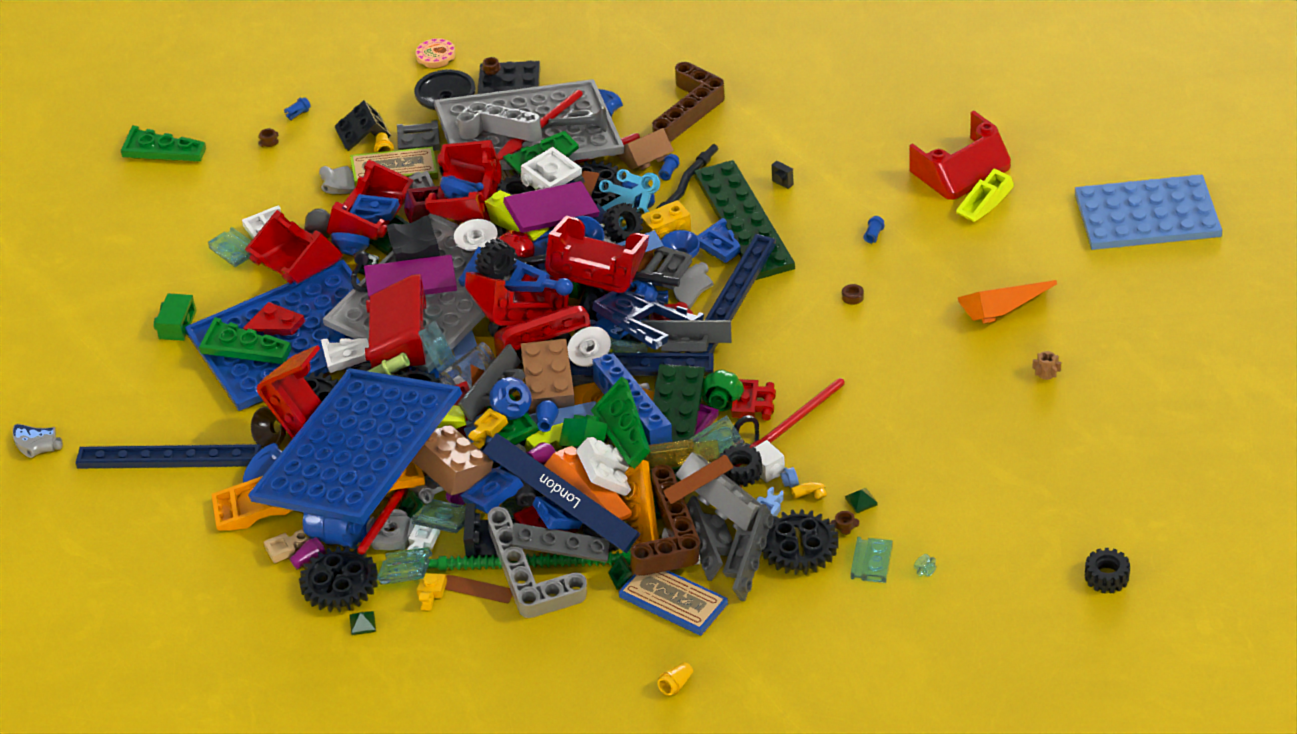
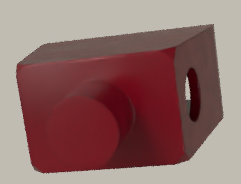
[404,186,440,223]

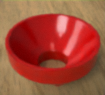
[498,230,535,257]

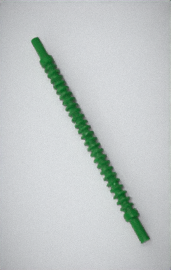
[414,550,631,571]

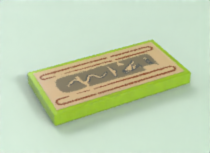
[350,147,438,187]

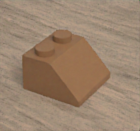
[617,128,674,171]

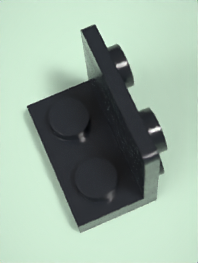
[335,100,391,151]
[463,504,516,558]

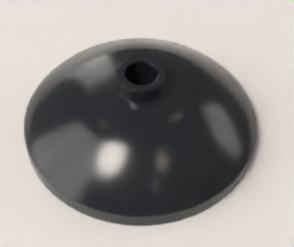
[414,69,475,111]

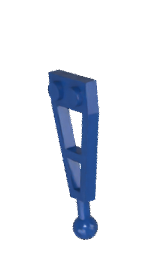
[458,247,573,296]

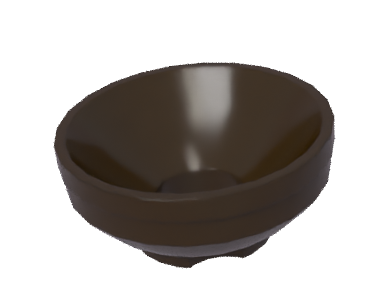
[251,407,286,448]

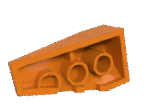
[958,280,1057,324]
[544,446,632,520]

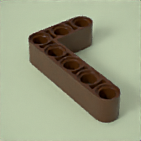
[652,62,725,142]
[630,464,700,576]

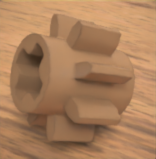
[1032,351,1062,380]

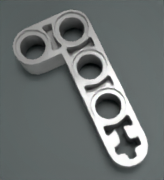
[457,102,542,141]

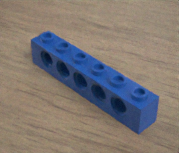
[592,353,672,454]

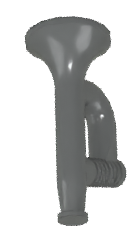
[549,107,607,132]

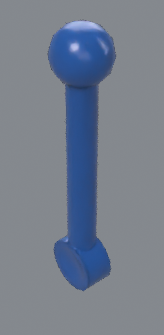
[447,176,484,191]

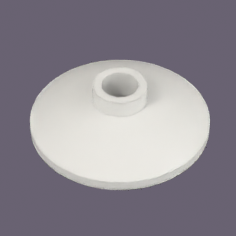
[454,219,498,251]
[567,327,611,367]

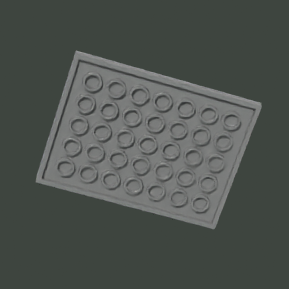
[434,79,624,170]
[323,213,534,374]

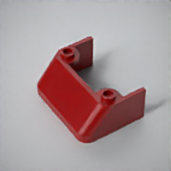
[909,110,1011,200]
[494,306,590,358]
[257,345,322,439]

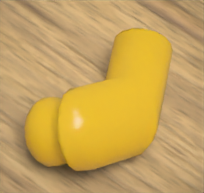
[791,482,827,499]

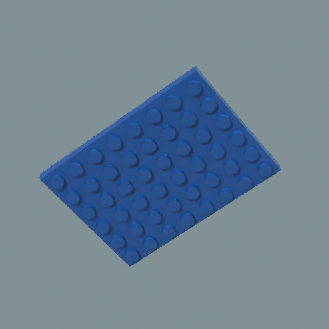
[185,260,360,411]
[248,368,462,524]

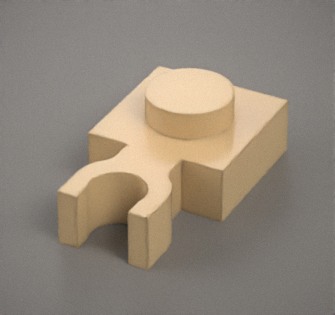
[264,529,308,563]

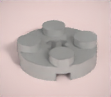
[366,509,414,551]

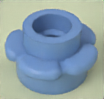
[780,467,799,489]

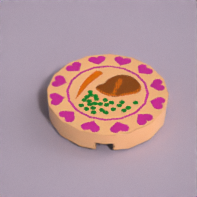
[415,38,456,68]

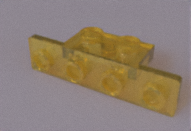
[629,439,720,470]

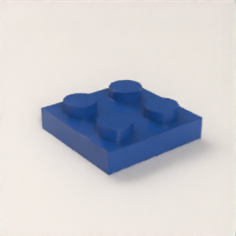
[460,467,524,514]

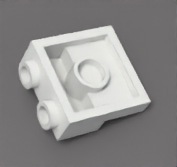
[521,147,582,190]
[576,437,631,496]

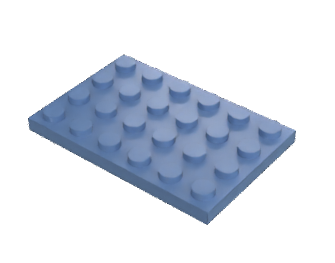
[1075,175,1222,250]

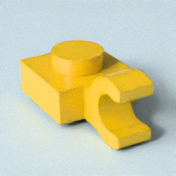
[468,408,508,449]
[417,573,447,611]

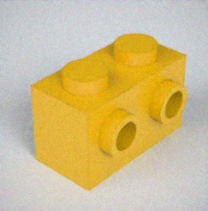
[640,200,691,240]

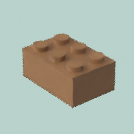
[521,339,575,415]
[412,425,493,496]

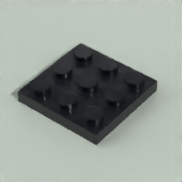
[478,60,540,94]

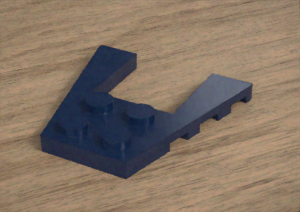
[592,290,704,350]

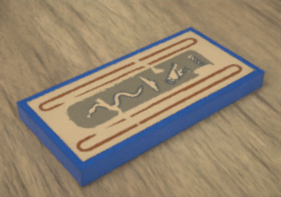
[619,571,728,636]

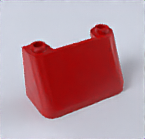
[425,140,502,223]
[326,159,414,240]
[244,210,343,284]
[545,216,649,293]
[465,272,569,326]
[365,274,426,368]

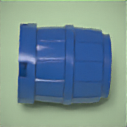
[303,513,370,549]

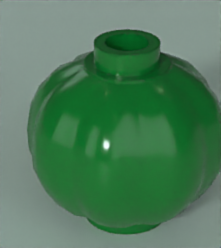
[702,369,744,411]

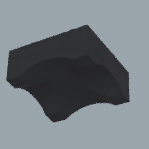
[387,215,440,262]

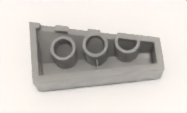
[675,452,771,531]

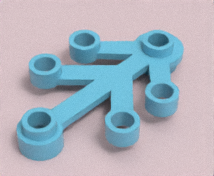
[599,169,660,230]

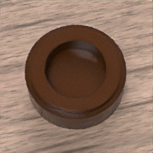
[842,284,864,305]

